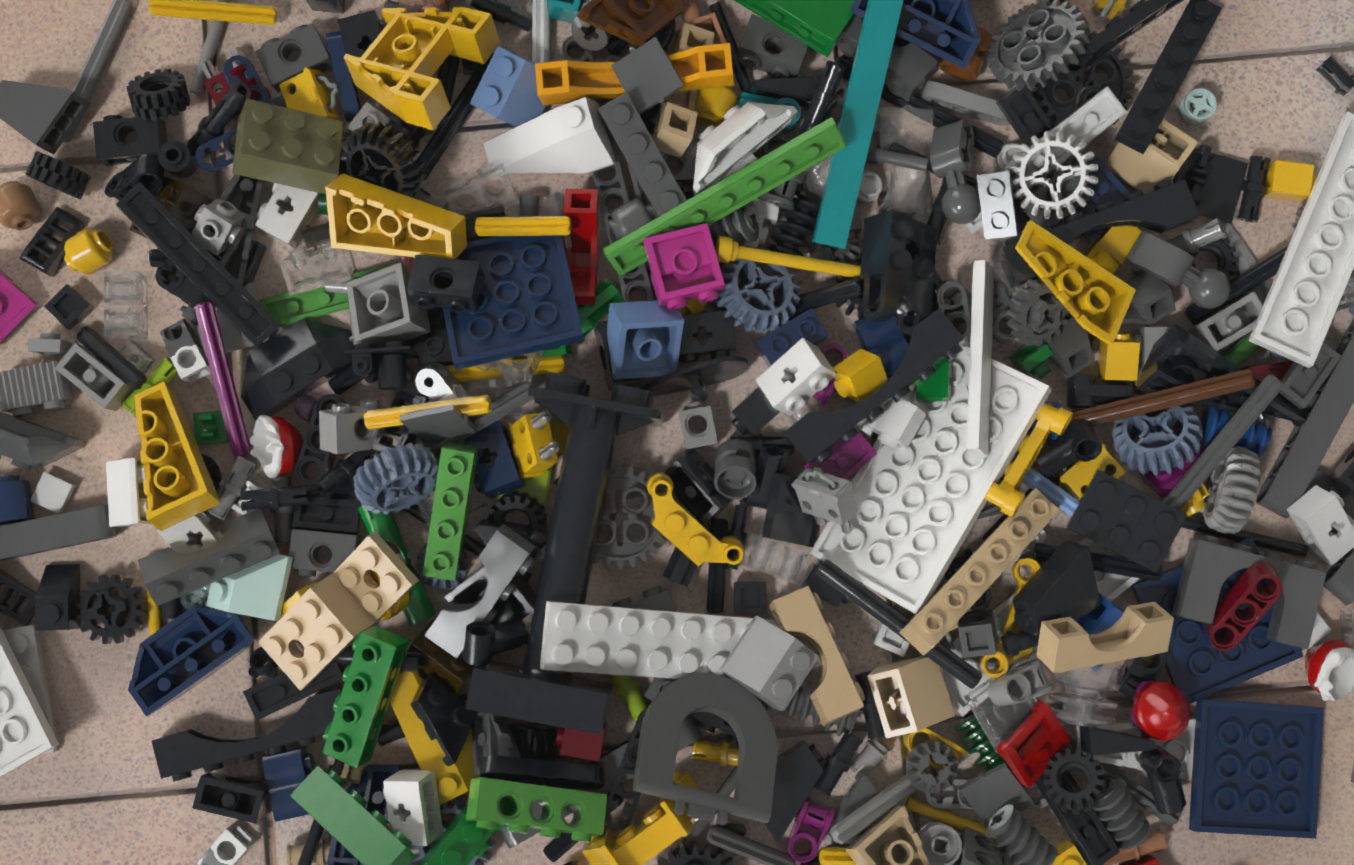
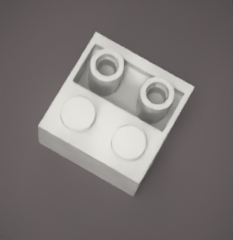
[106,458,152,527]

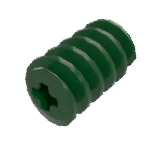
[954,704,1011,773]

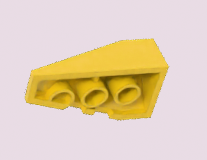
[1015,220,1136,345]
[390,671,479,805]

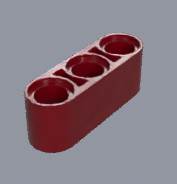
[1205,562,1283,651]

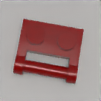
[995,700,1071,789]

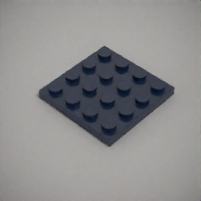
[440,235,585,370]
[1131,536,1304,704]
[1189,698,1324,839]

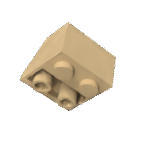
[1105,119,1199,195]
[867,655,956,739]

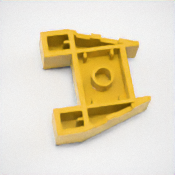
[344,7,501,130]
[581,769,702,865]

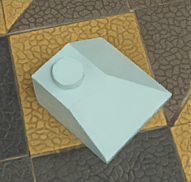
[206,554,293,621]

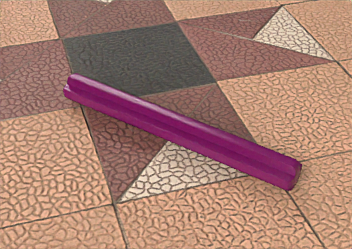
[194,301,251,457]

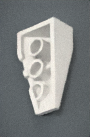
[483,97,616,174]

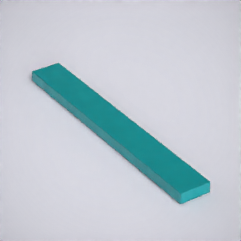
[812,0,903,249]

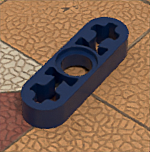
[326,30,362,122]

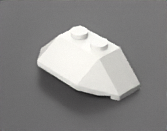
[693,102,798,196]

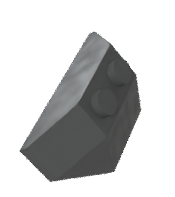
[0,412,86,470]

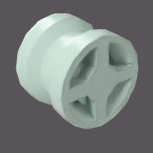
[1178,88,1217,125]

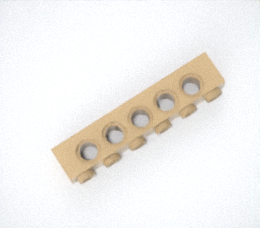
[899,488,1060,656]

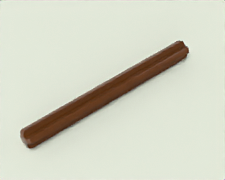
[1064,369,1255,433]

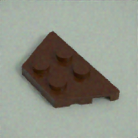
[577,0,685,47]

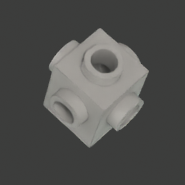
[192,198,246,256]

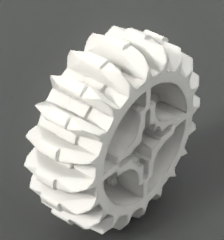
[1009,131,1098,220]

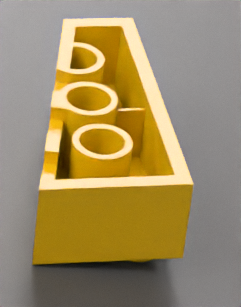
[325,173,467,259]
[134,382,221,531]

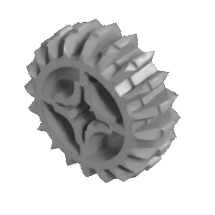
[1203,446,1261,534]

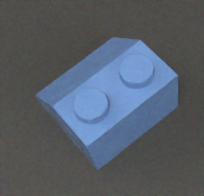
[470,46,547,127]
[607,300,684,380]

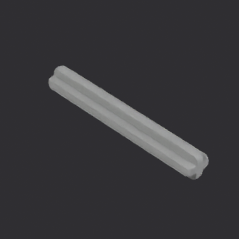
[830,766,936,844]

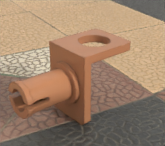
[674,0,727,44]

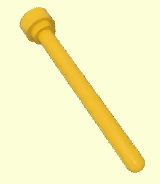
[715,236,861,278]

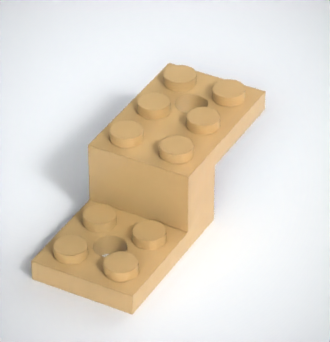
[258,531,419,691]

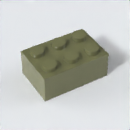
[232,99,343,194]

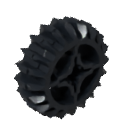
[340,122,426,198]

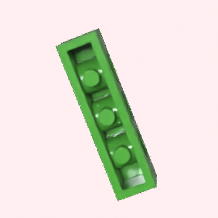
[422,441,479,581]
[466,777,607,842]

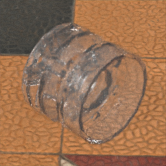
[1048,665,1122,727]

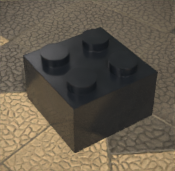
[444,565,536,625]

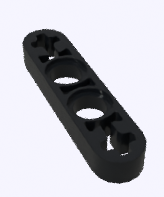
[605,706,649,830]
[478,756,604,790]

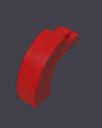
[564,189,599,305]

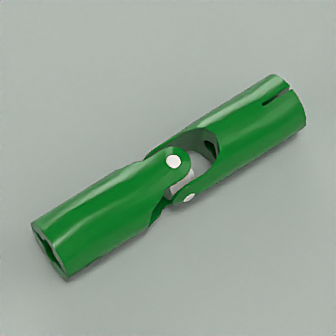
[358,506,436,626]

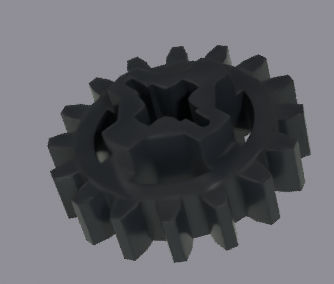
[74,574,148,644]

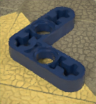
[194,55,272,172]

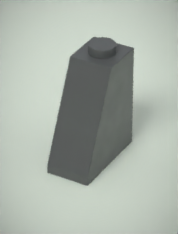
[0,80,90,155]

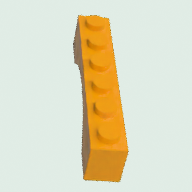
[535,43,735,106]

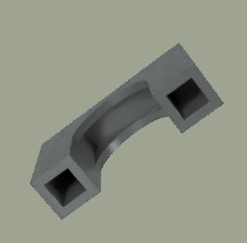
[1171,535,1326,649]

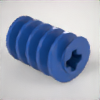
[1200,406,1272,459]

